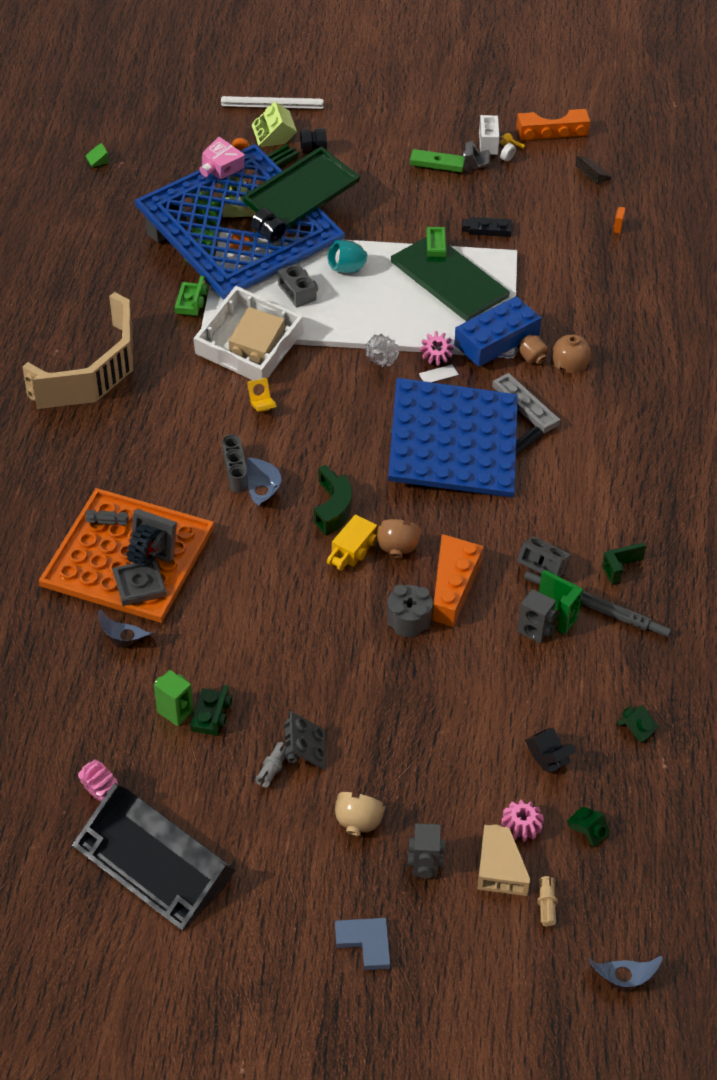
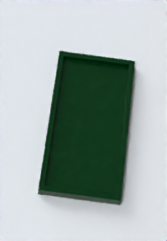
[242,146,360,230]
[391,237,510,322]

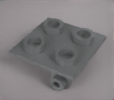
[284,711,326,770]

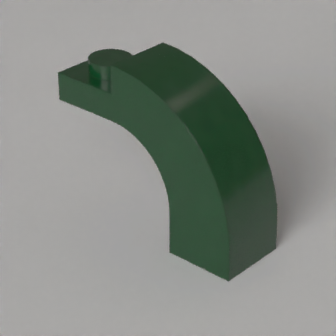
[314,465,352,536]

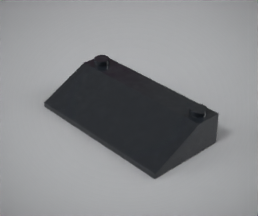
[72,783,236,931]

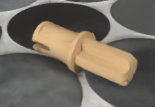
[537,876,558,927]

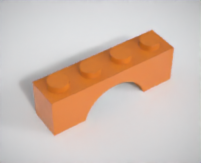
[516,109,590,140]

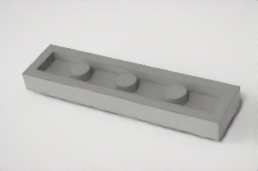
[492,373,560,434]

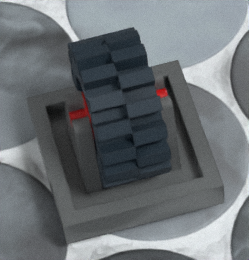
[126,508,177,567]

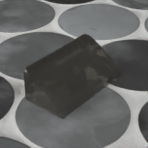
[575,156,612,185]

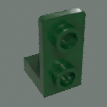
[602,543,646,585]

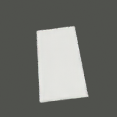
[419,364,459,382]

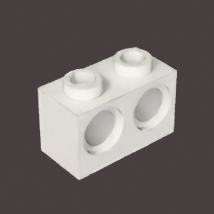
[479,115,499,155]

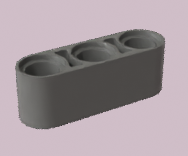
[222,434,248,493]

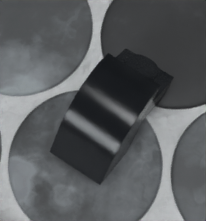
[525,727,576,773]

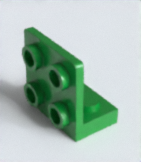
[539,570,583,635]

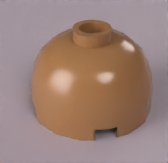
[551,334,591,373]
[377,519,421,558]

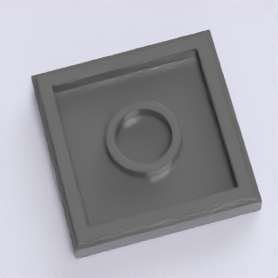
[112,558,167,606]

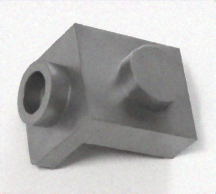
[463,141,490,170]

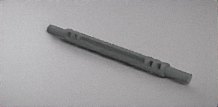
[524,571,672,637]

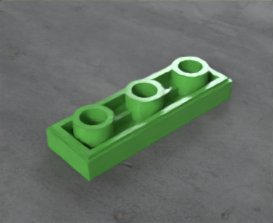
[410,149,465,172]

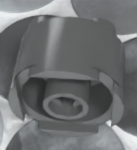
[387,585,433,637]

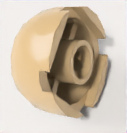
[335,792,385,836]

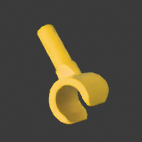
[499,133,525,149]

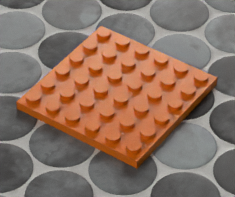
[38,488,214,623]

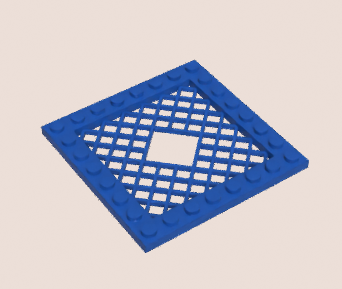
[135,144,345,300]

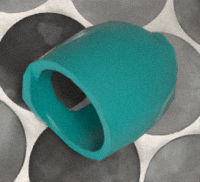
[327,240,368,273]

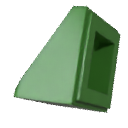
[86,143,109,168]

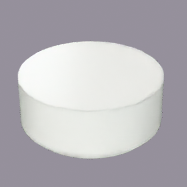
[500,143,516,162]

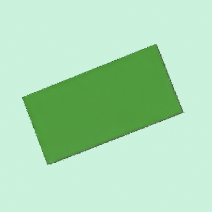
[426,227,446,257]

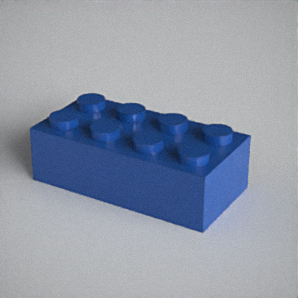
[454,296,542,367]

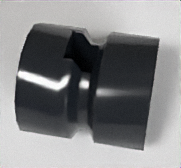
[300,128,327,153]
[251,208,287,243]

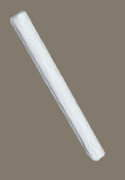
[221,96,324,109]

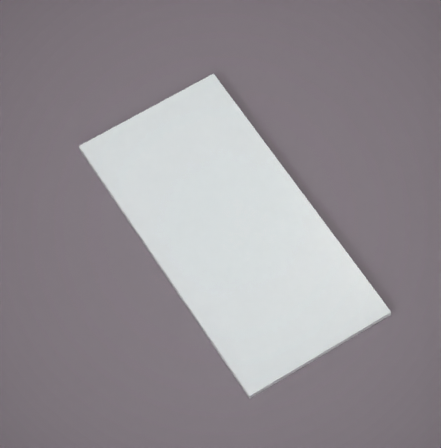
[201,232,517,358]

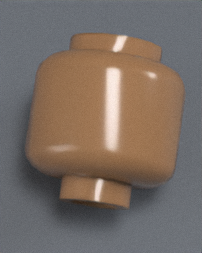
[519,335,548,364]

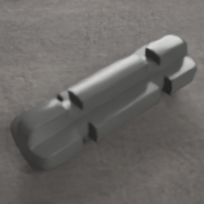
[85,510,129,525]

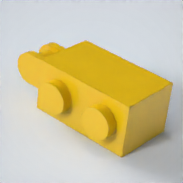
[327,514,377,571]

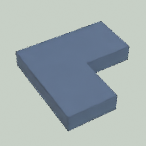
[335,918,390,970]

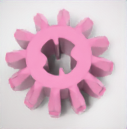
[420,331,454,365]
[78,759,119,802]
[501,799,544,842]

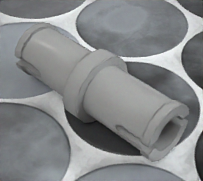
[255,742,287,788]

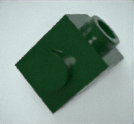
[617,704,659,742]
[567,806,610,847]

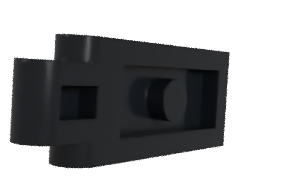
[461,217,512,237]

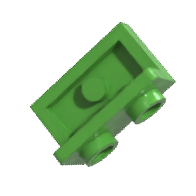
[174,276,208,316]

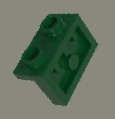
[190,685,233,736]

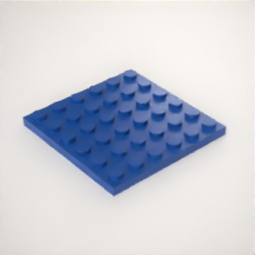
[388,378,518,498]

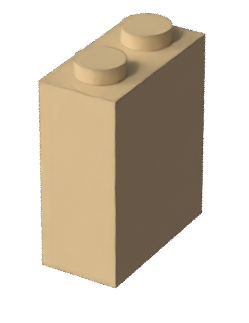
[228,307,285,364]

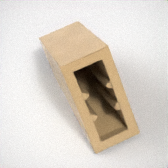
[477,825,530,896]

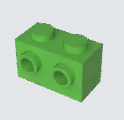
[154,670,194,726]

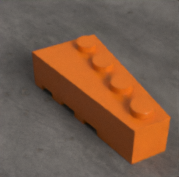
[432,534,484,627]

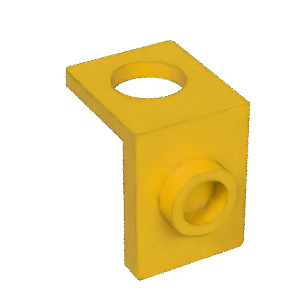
[247,378,277,412]

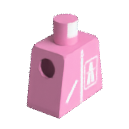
[200,137,245,179]

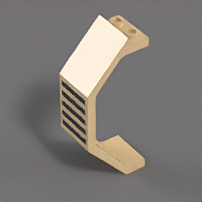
[22,292,133,409]

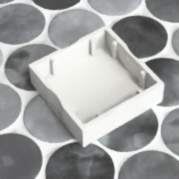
[193,286,304,380]

